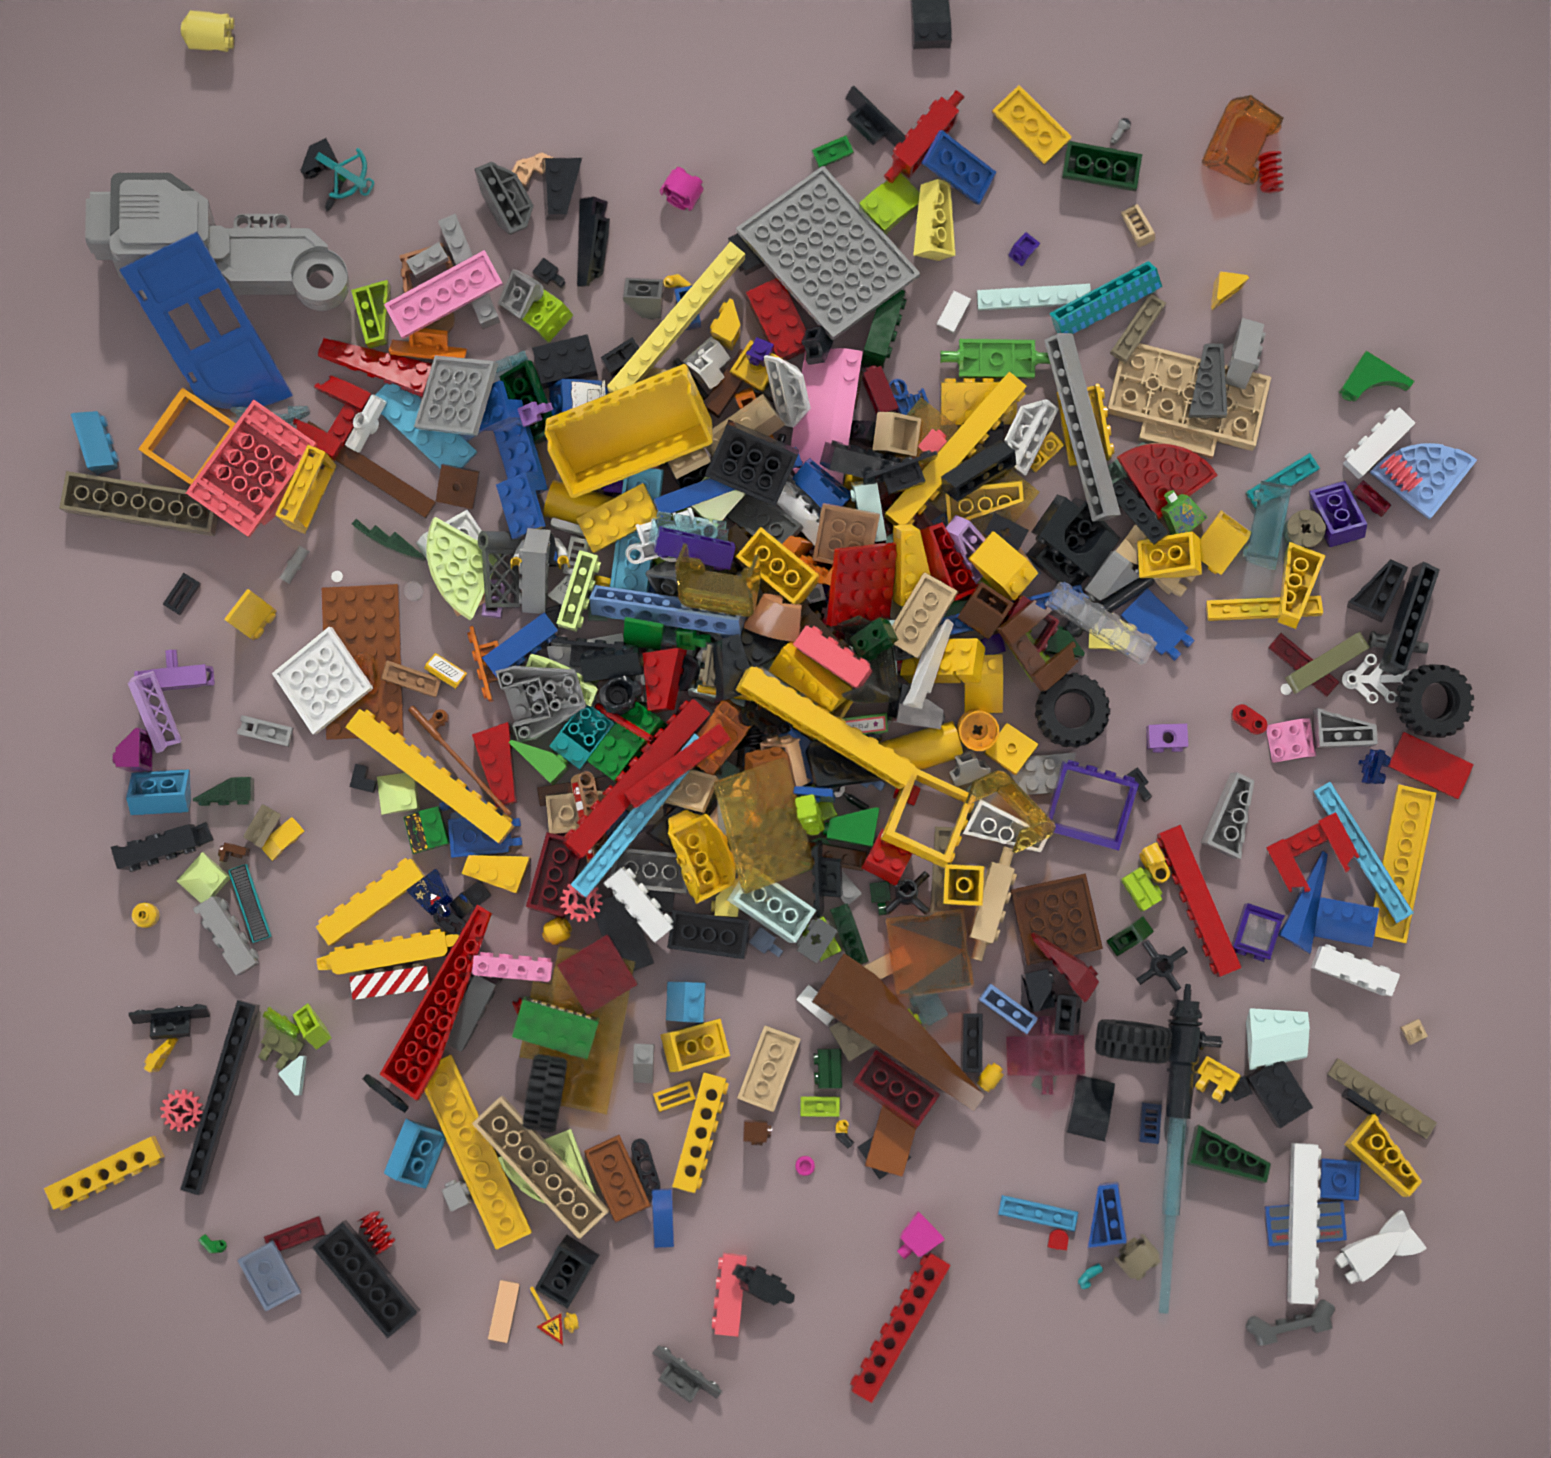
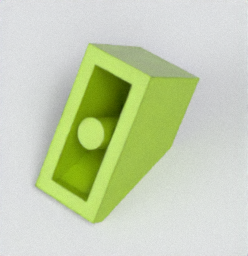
[293,1003,332,1050]

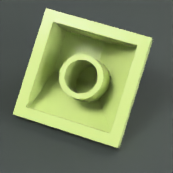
[377,773,420,815]
[177,852,231,903]

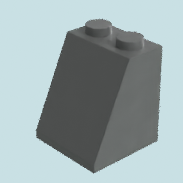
[645,560,712,599]

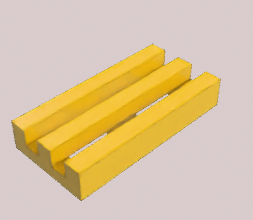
[653,1081,696,1112]

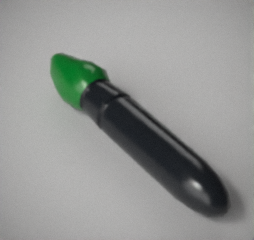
[325,174,347,211]

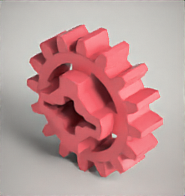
[560,884,603,923]
[160,1089,204,1132]

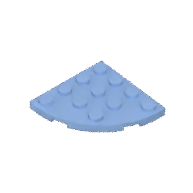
[1369,443,1477,519]

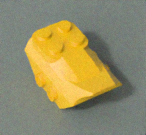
[668,810,736,904]

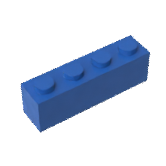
[482,612,558,678]

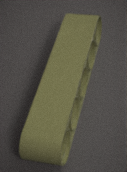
[1284,632,1370,694]

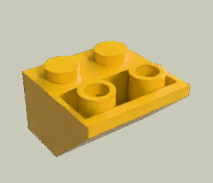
[710,298,741,351]

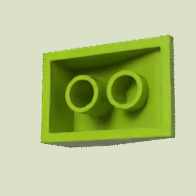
[859,173,920,235]

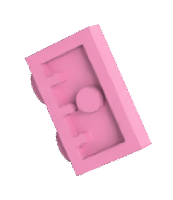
[1266,718,1316,763]

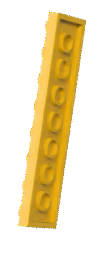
[1373,785,1436,943]

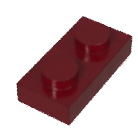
[1353,480,1391,517]

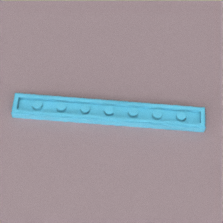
[1313,782,1413,924]

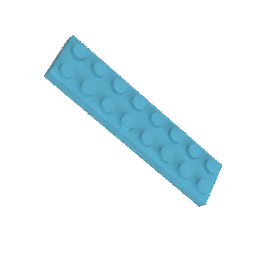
[606,468,664,620]

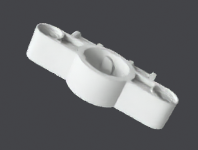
[625,507,718,564]

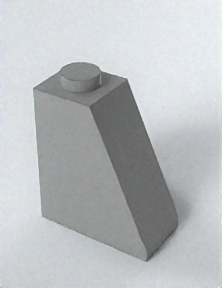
[1082,551,1139,602]

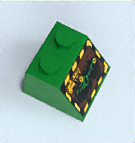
[403,806,450,854]

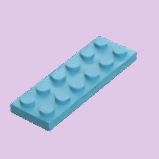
[375,383,478,470]

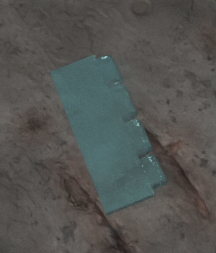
[649,511,729,542]

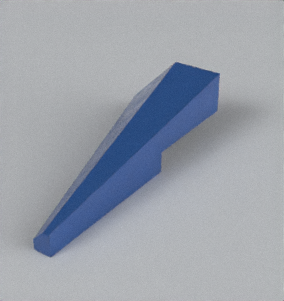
[1278,851,1328,954]

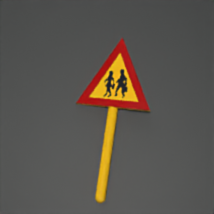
[530,1287,563,1345]

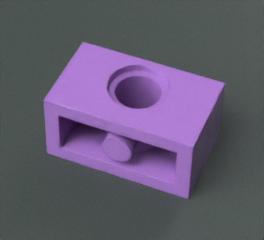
[1146,723,1188,753]

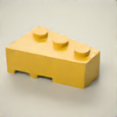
[461,855,531,894]

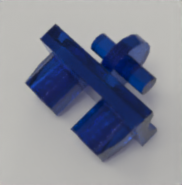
[1358,749,1391,784]

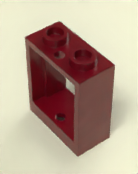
[862,365,899,416]
[998,595,1060,653]

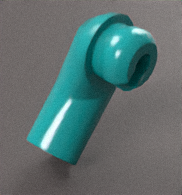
[1078,1263,1103,1290]

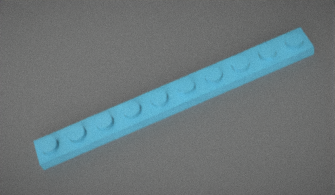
[571,734,699,897]

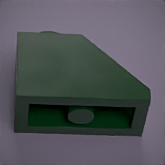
[1044,626,1085,658]
[1106,916,1154,956]

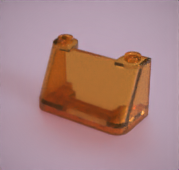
[1202,95,1284,185]

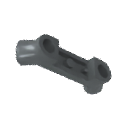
[1245,1299,1336,1346]

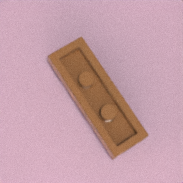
[380,660,441,698]

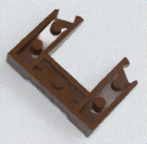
[997,600,1078,691]

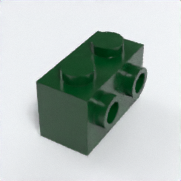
[850,617,898,661]

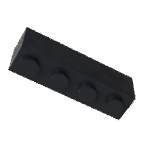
[941,440,1016,502]

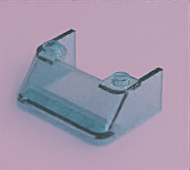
[1242,481,1292,570]

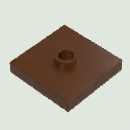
[435,464,480,509]

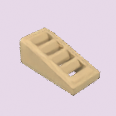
[1121,204,1155,248]

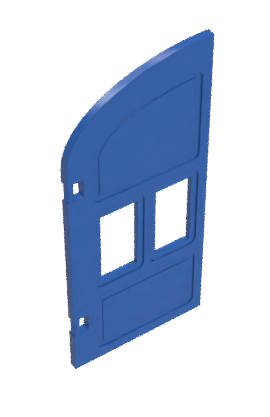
[119,231,293,410]

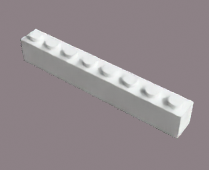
[1287,1143,1321,1304]

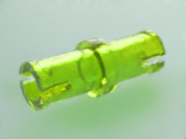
[262,1007,300,1039]

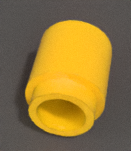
[977,1063,1004,1092]

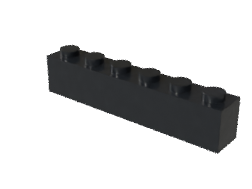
[1379,561,1440,676]

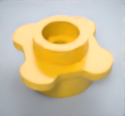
[563,1312,578,1333]

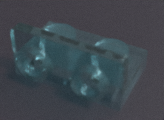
[908,991,948,1026]

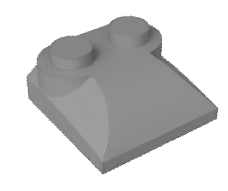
[498,269,543,319]

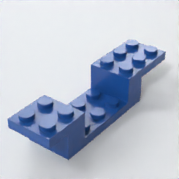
[480,381,548,539]

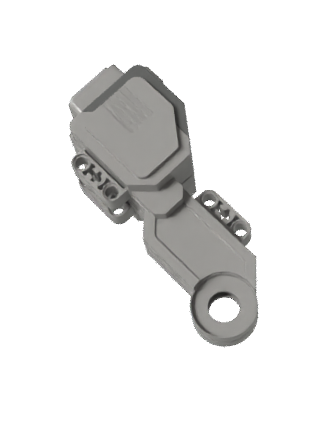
[85,173,350,311]

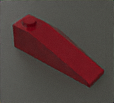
[1030,932,1099,1002]

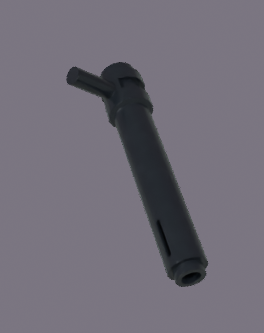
[1063,577,1155,638]

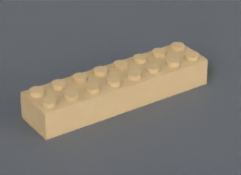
[472,1096,609,1239]

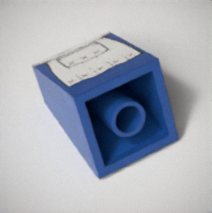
[549,379,607,416]

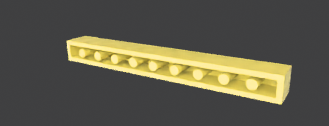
[607,242,745,393]

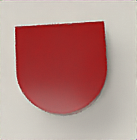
[1047,1229,1069,1251]

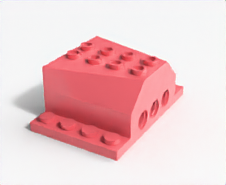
[186,399,317,538]

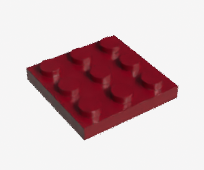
[557,934,638,1015]

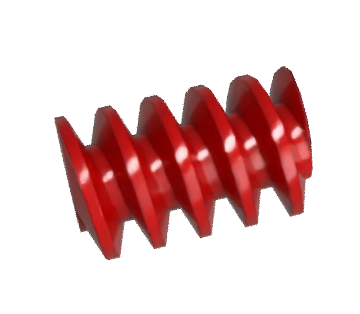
[1258,151,1284,193]
[356,1211,396,1255]

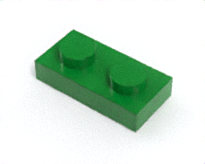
[812,135,854,168]

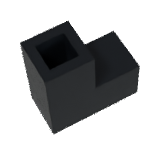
[349,764,377,793]

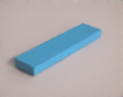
[998,1195,1079,1231]

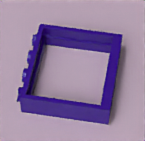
[1043,760,1139,851]

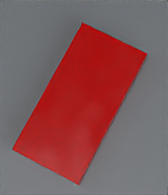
[1387,732,1474,799]

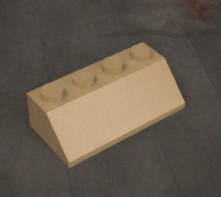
[705,394,785,457]

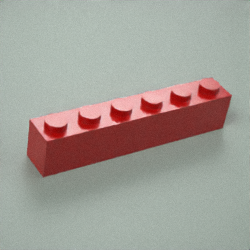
[624,723,731,809]

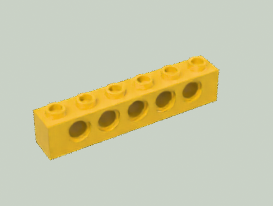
[672,1072,729,1193]
[44,1136,165,1211]

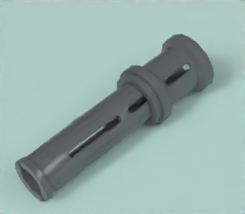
[1368,631,1429,655]

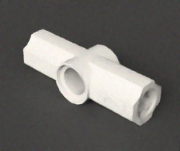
[345,395,387,452]

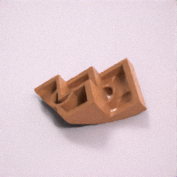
[744,594,802,642]

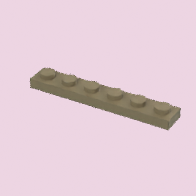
[1327,1058,1437,1139]

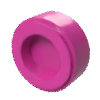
[795,1156,815,1176]

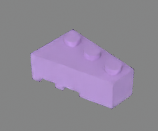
[946,515,985,584]

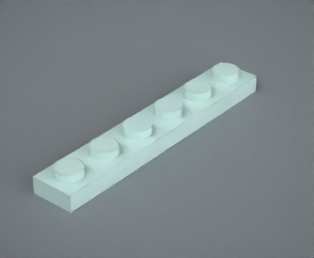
[977,284,1091,311]

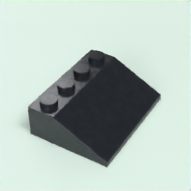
[705,419,799,506]
[1026,498,1120,589]

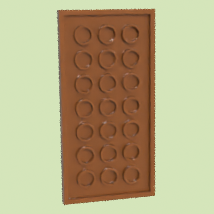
[322,584,404,740]

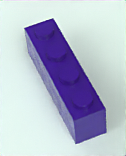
[654,526,735,571]

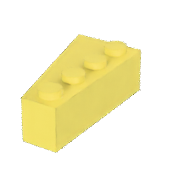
[913,179,955,261]

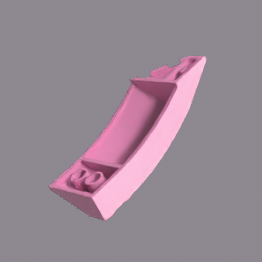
[791,348,863,484]

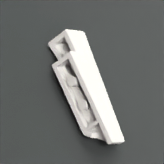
[903,619,953,709]

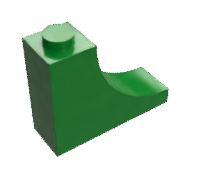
[1339,350,1414,402]

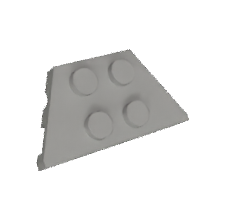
[1008,752,1076,796]

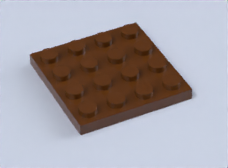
[1010,873,1103,965]

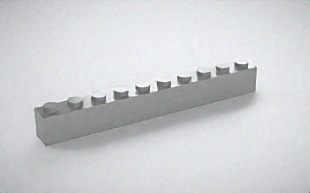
[1044,333,1121,521]

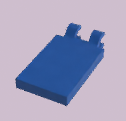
[1120,588,1195,661]
[448,814,523,858]

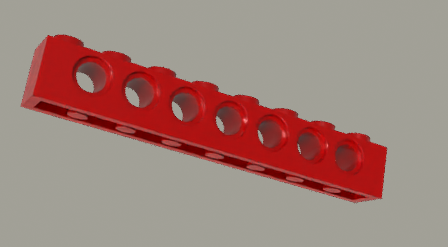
[850,1251,951,1403]

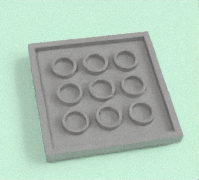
[414,356,498,436]

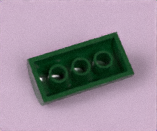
[1061,141,1143,192]
[499,360,553,444]

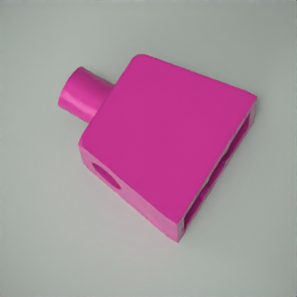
[897,1211,945,1259]

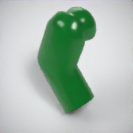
[198,1234,227,1253]

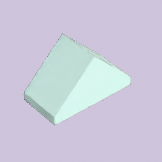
[278,1056,307,1095]

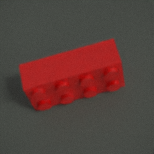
[746,278,806,361]

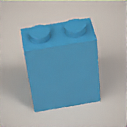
[666,982,706,1022]

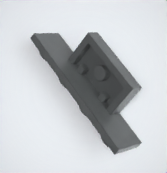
[652,1345,723,1403]

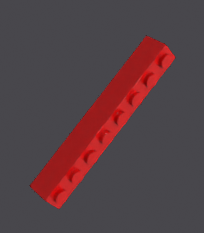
[1156,825,1242,977]

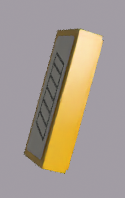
[424,653,467,689]

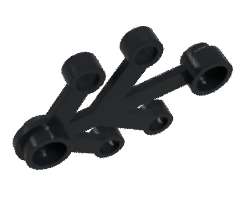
[738,700,792,737]

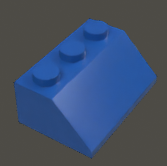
[1314,897,1379,948]

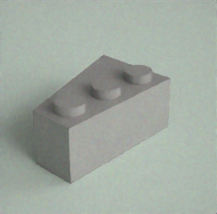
[1225,318,1266,389]
[1313,708,1378,749]

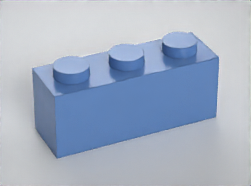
[978,984,1038,1034]

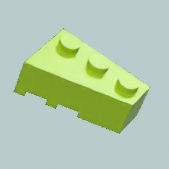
[351,280,391,349]

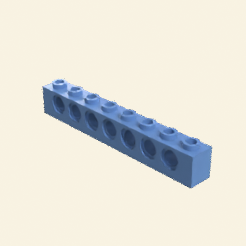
[589,585,745,636]

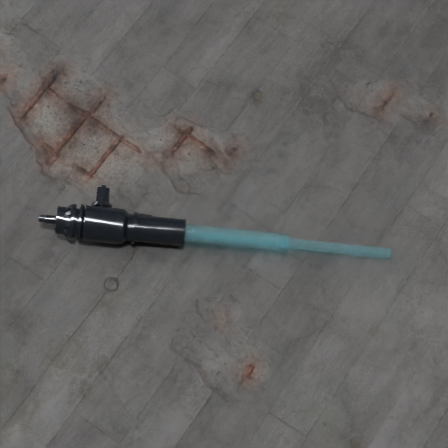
[1159,984,1223,1313]

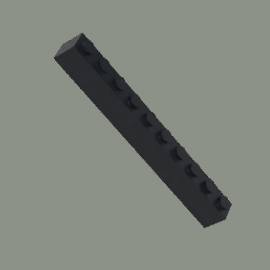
[180,1000,260,1196]

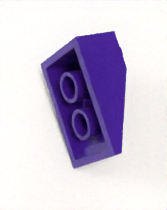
[1309,481,1367,548]

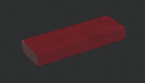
[263,1216,326,1252]

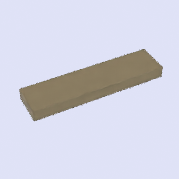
[1110,294,1166,364]

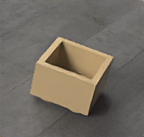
[873,412,921,457]

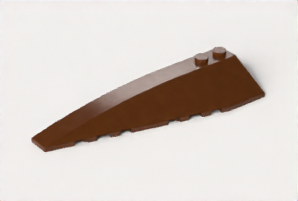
[812,954,985,1111]

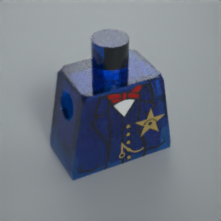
[406,869,453,918]

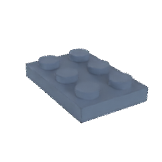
[237,1241,301,1311]

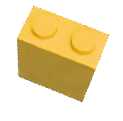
[1200,510,1252,575]
[944,864,985,906]

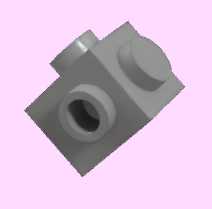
[441,1179,471,1211]

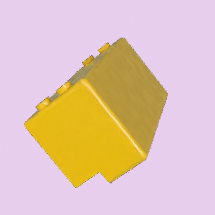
[545,364,713,498]

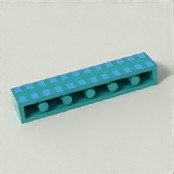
[1049,261,1163,334]

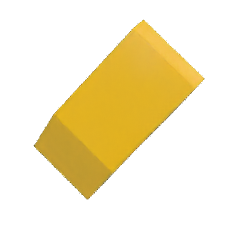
[262,817,305,861]

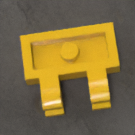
[1195,1056,1241,1102]

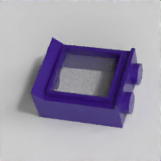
[1232,903,1285,962]

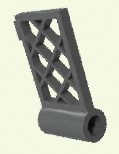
[478,531,522,608]

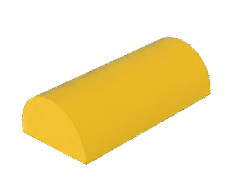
[543,480,614,525]
[736,527,820,605]
[880,721,963,770]

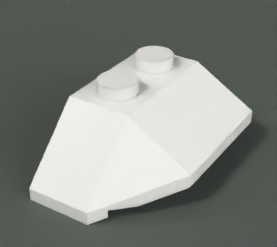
[764,355,811,428]
[1004,399,1059,476]

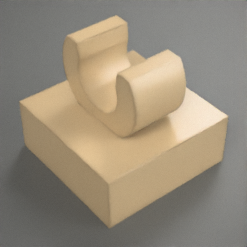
[1400,1019,1428,1045]

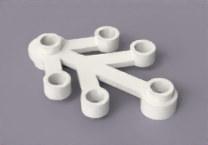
[1342,654,1410,704]

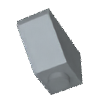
[633,1043,655,1083]

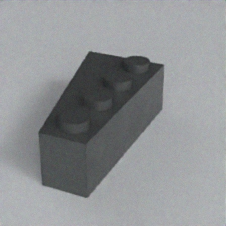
[446,973,503,1052]

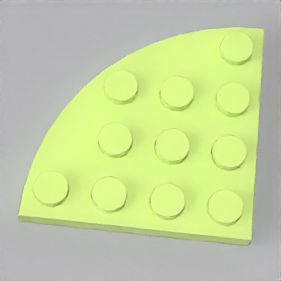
[426,517,501,620]
[498,1129,596,1204]

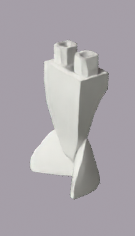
[1334,1210,1427,1284]

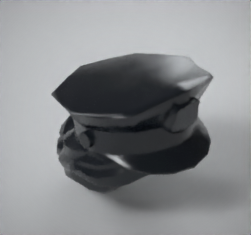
[599,676,644,715]

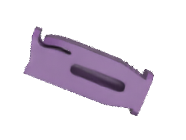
[134,649,215,691]

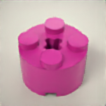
[660,167,703,211]

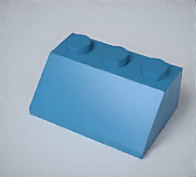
[71,411,119,475]
[126,769,191,815]
[384,1119,446,1189]

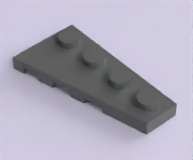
[1188,344,1227,418]

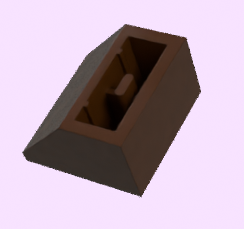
[957,582,1014,640]

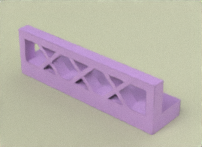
[128,671,182,753]

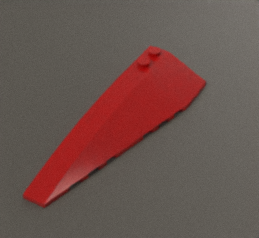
[379,905,492,1101]

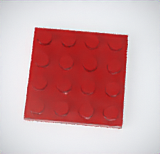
[826,542,897,626]

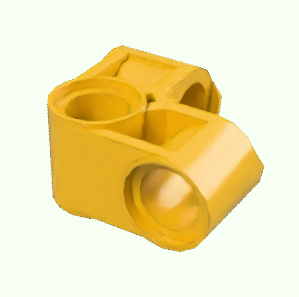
[1139,842,1170,884]

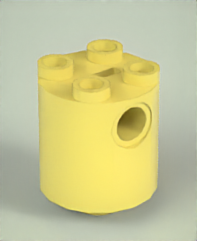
[181,10,235,52]

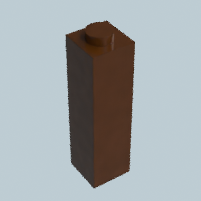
[704,349,744,418]

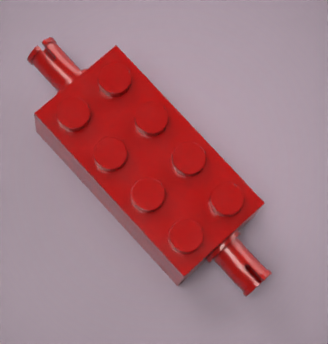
[884,90,964,183]

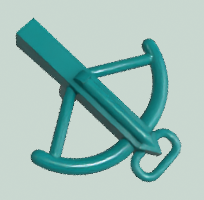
[315,148,374,199]

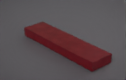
[1268,633,1340,697]

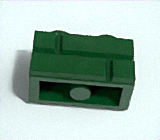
[814,1048,842,1089]

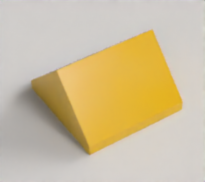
[1211,271,1249,310]

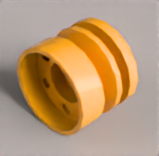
[956,709,999,751]

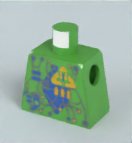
[1161,490,1208,535]

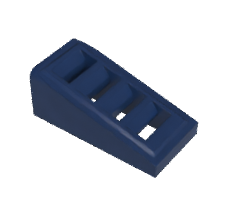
[1138,1102,1162,1144]

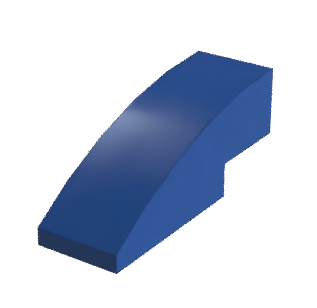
[652,1188,674,1248]

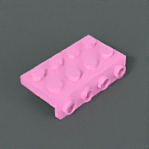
[472,952,555,982]

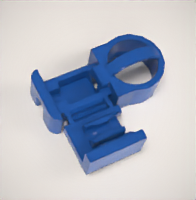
[889,379,929,416]

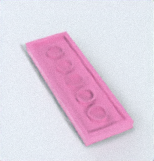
[384,250,503,339]

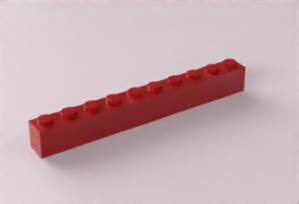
[563,698,710,859]

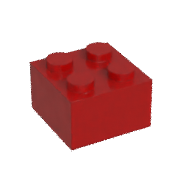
[862,829,912,886]

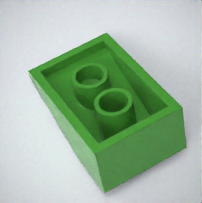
[509,740,569,785]

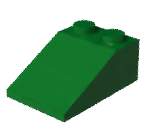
[623,617,666,653]

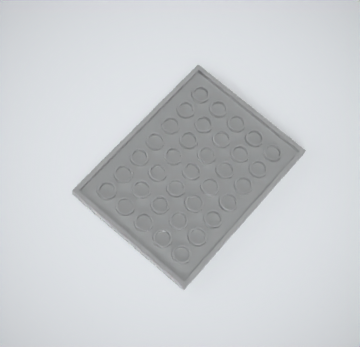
[736,166,920,341]

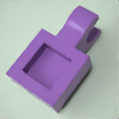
[518,402,553,427]

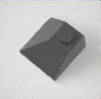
[623,278,663,320]

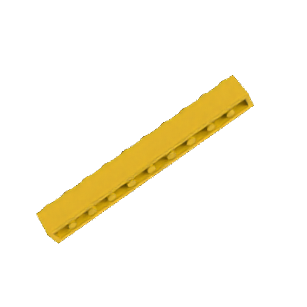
[884,371,1027,526]
[736,666,916,789]
[346,709,514,845]

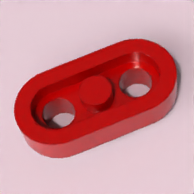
[1231,704,1268,735]

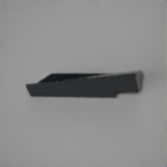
[577,196,610,287]

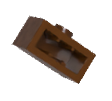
[743,1120,771,1145]

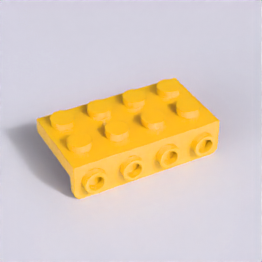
[940,378,1017,425]
[1056,383,1114,467]

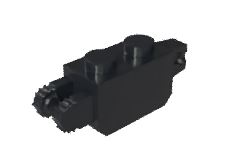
[732,1264,795,1305]

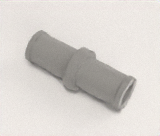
[279,545,309,584]

